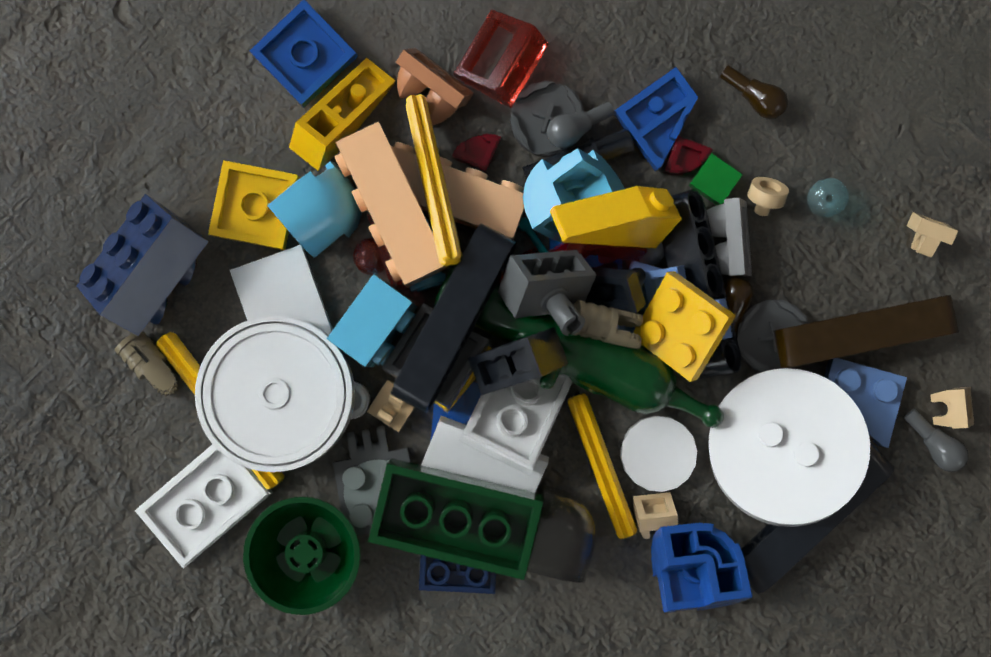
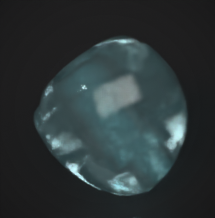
[807,178,849,217]

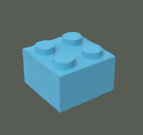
[327,274,417,367]

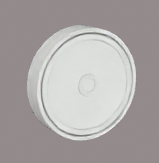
[195,316,355,472]
[709,368,870,527]

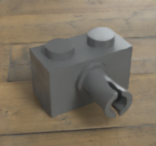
[498,250,596,336]

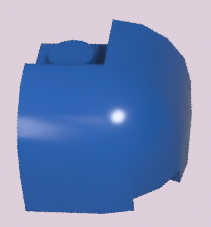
[651,523,752,613]

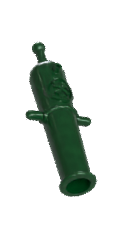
[434,264,724,428]

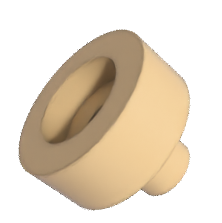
[747,177,789,216]

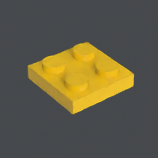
[208,160,300,250]
[633,271,736,382]

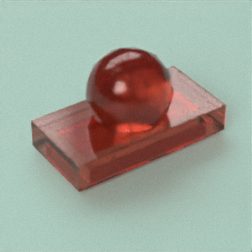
[353,214,406,289]

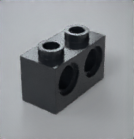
[468,326,569,395]

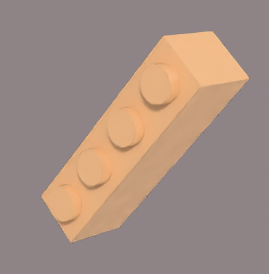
[334,121,449,288]
[390,142,525,239]

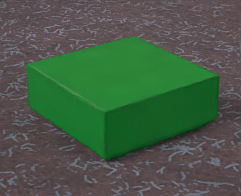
[688,153,743,205]

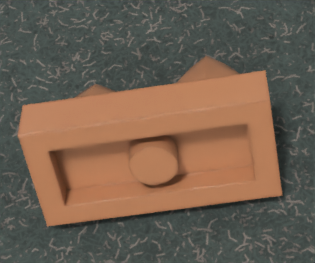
[396,48,474,126]

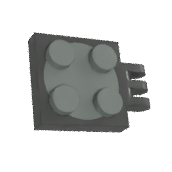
[333,425,411,536]

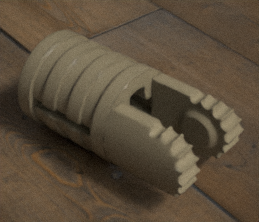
[569,300,643,349]
[114,331,179,396]

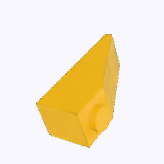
[289,58,396,171]
[550,186,682,248]

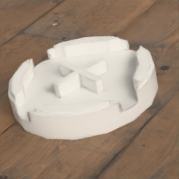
[620,416,697,492]

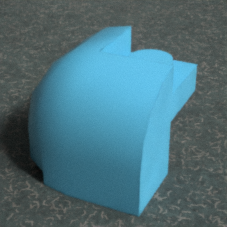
[523,148,625,242]
[267,161,362,258]

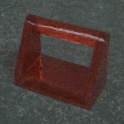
[453,10,549,108]

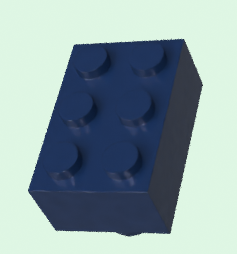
[77,194,208,336]

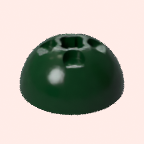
[243,496,361,615]

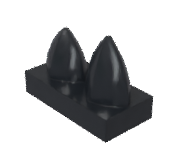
[585,262,646,313]

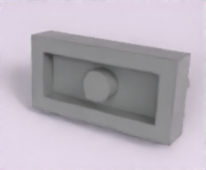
[706,197,752,277]

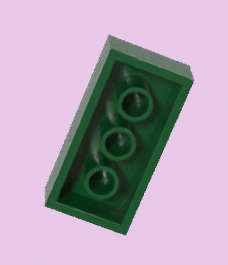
[368,458,543,580]

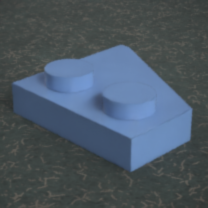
[824,358,907,448]

